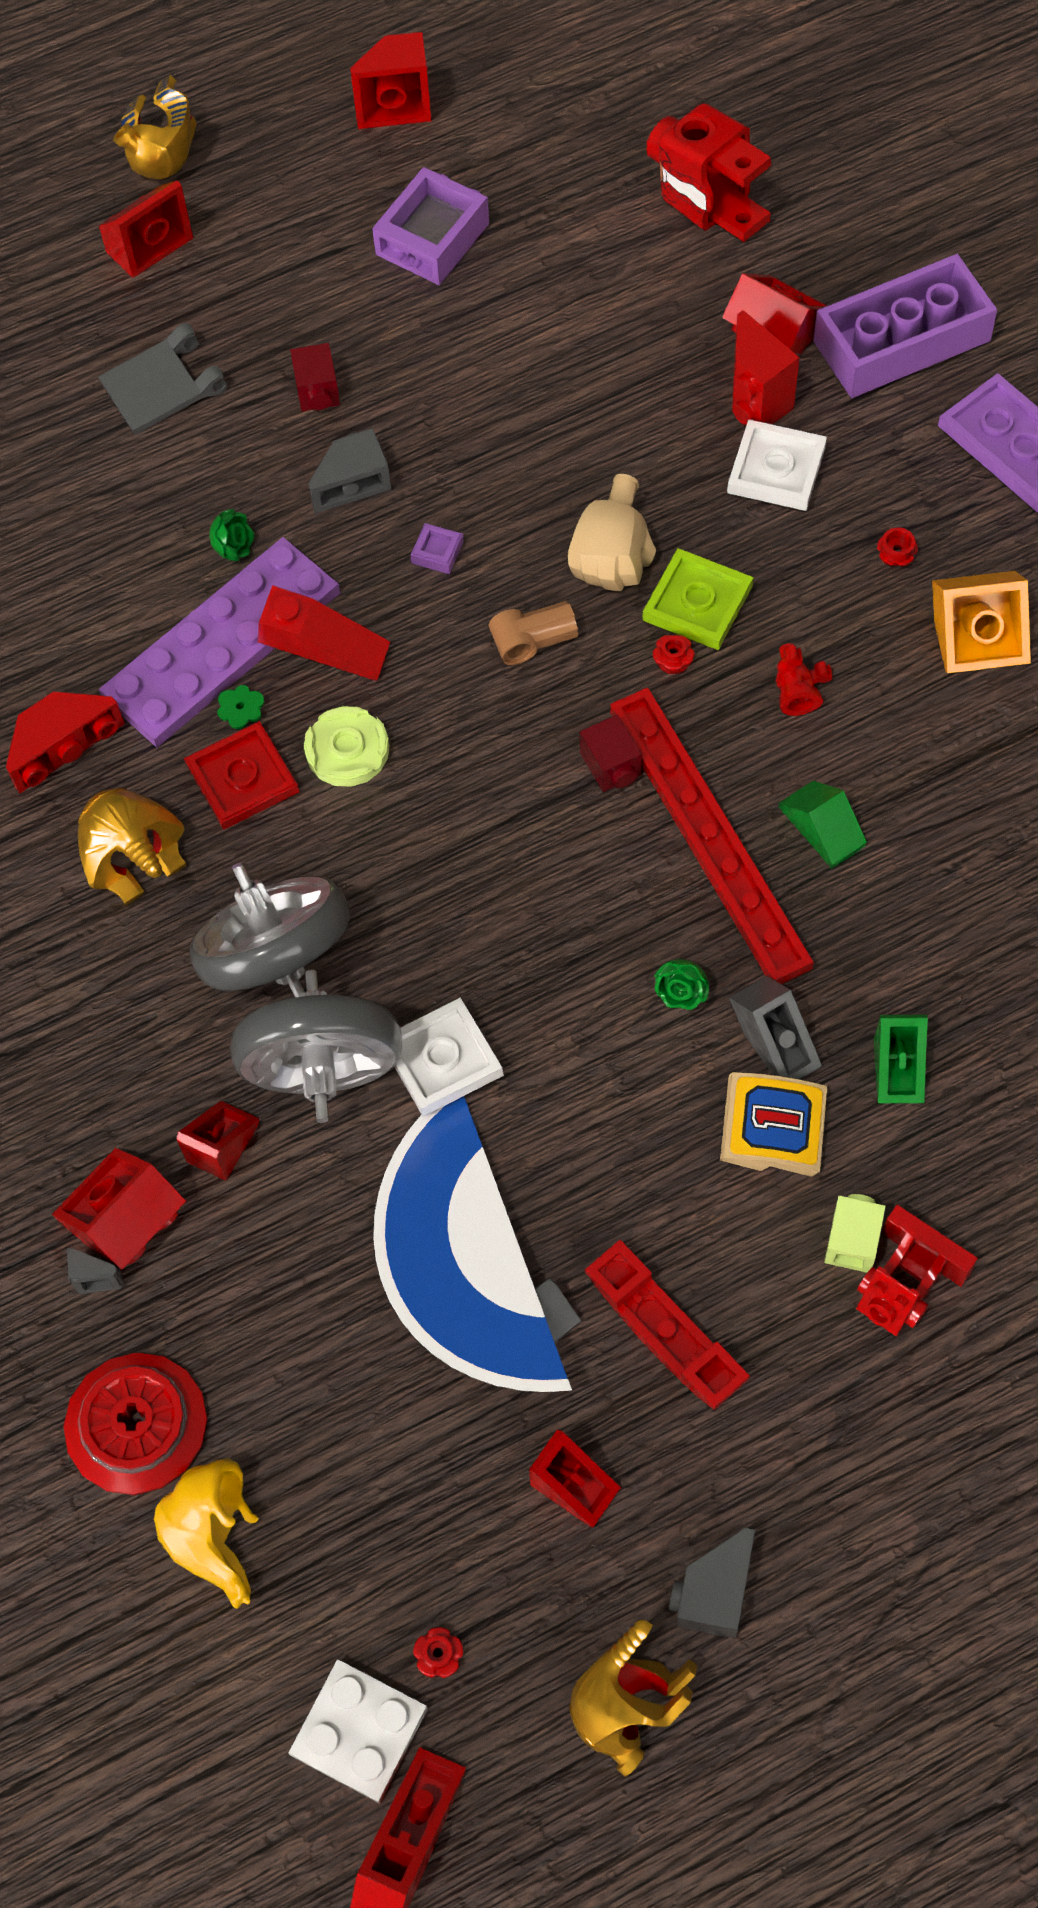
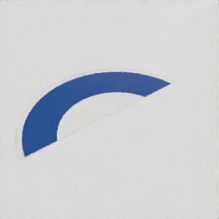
[373,1096,572,1392]

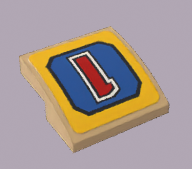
[720,1072,827,1177]

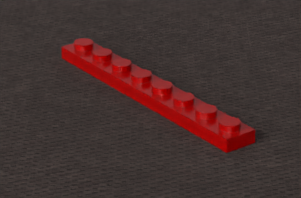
[610,687,814,984]

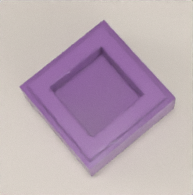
[410,523,464,574]

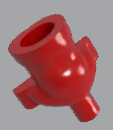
[776,643,832,716]

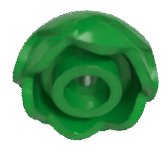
[209,509,254,561]
[654,959,709,1010]

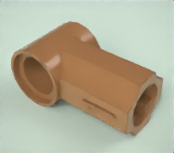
[489,601,578,665]

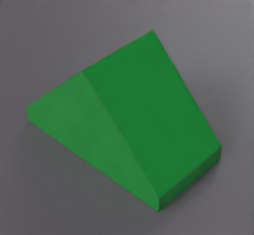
[778,781,867,869]
[874,1014,928,1104]

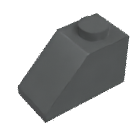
[308,428,391,514]
[729,976,822,1079]
[669,1528,755,1639]

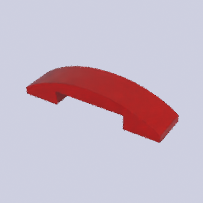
[585,1240,750,1410]

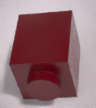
[290,343,340,412]
[579,714,642,792]

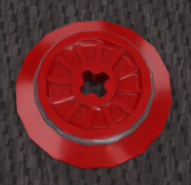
[63,1352,208,1496]

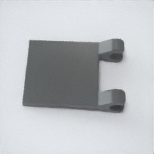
[98,323,227,435]

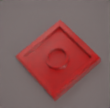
[184,721,299,830]

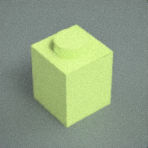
[824,1194,885,1273]

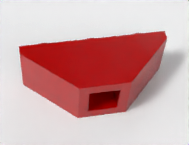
[6,692,125,794]

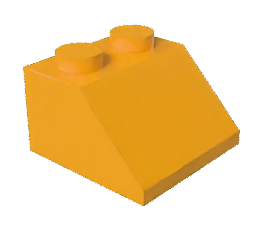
[932,571,1031,673]

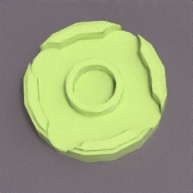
[304,706,389,787]

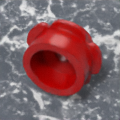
[877,527,918,567]
[653,635,694,674]
[413,1627,463,1678]

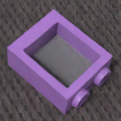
[372,167,489,285]

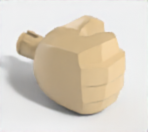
[568,474,656,591]

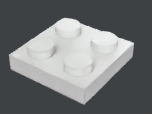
[727,419,827,511]
[394,998,504,1117]
[289,1659,428,1804]

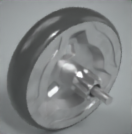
[190,862,350,997]
[230,970,402,1123]

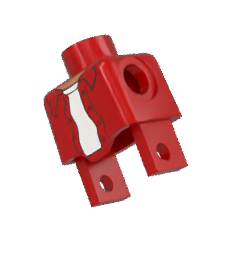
[646,103,771,242]

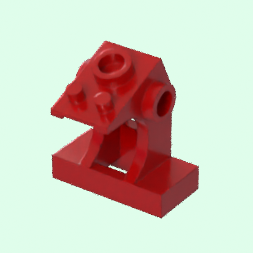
[856,1205,978,1336]

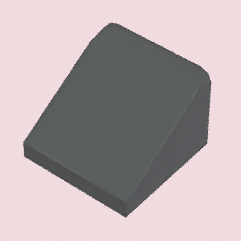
[67,1247,124,1294]
[535,1278,581,1343]

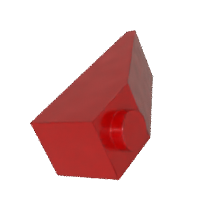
[258,585,390,681]
[350,1747,466,1908]

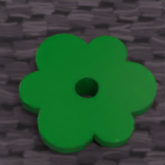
[217,685,265,730]

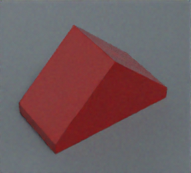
[176,1100,260,1181]
[529,1429,621,1528]

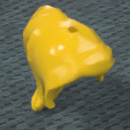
[154,1458,259,1609]

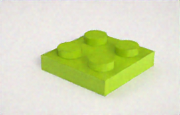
[642,548,753,651]

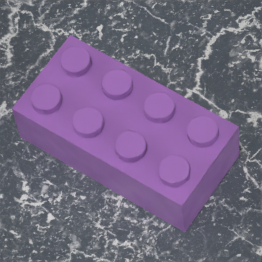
[813,254,997,398]

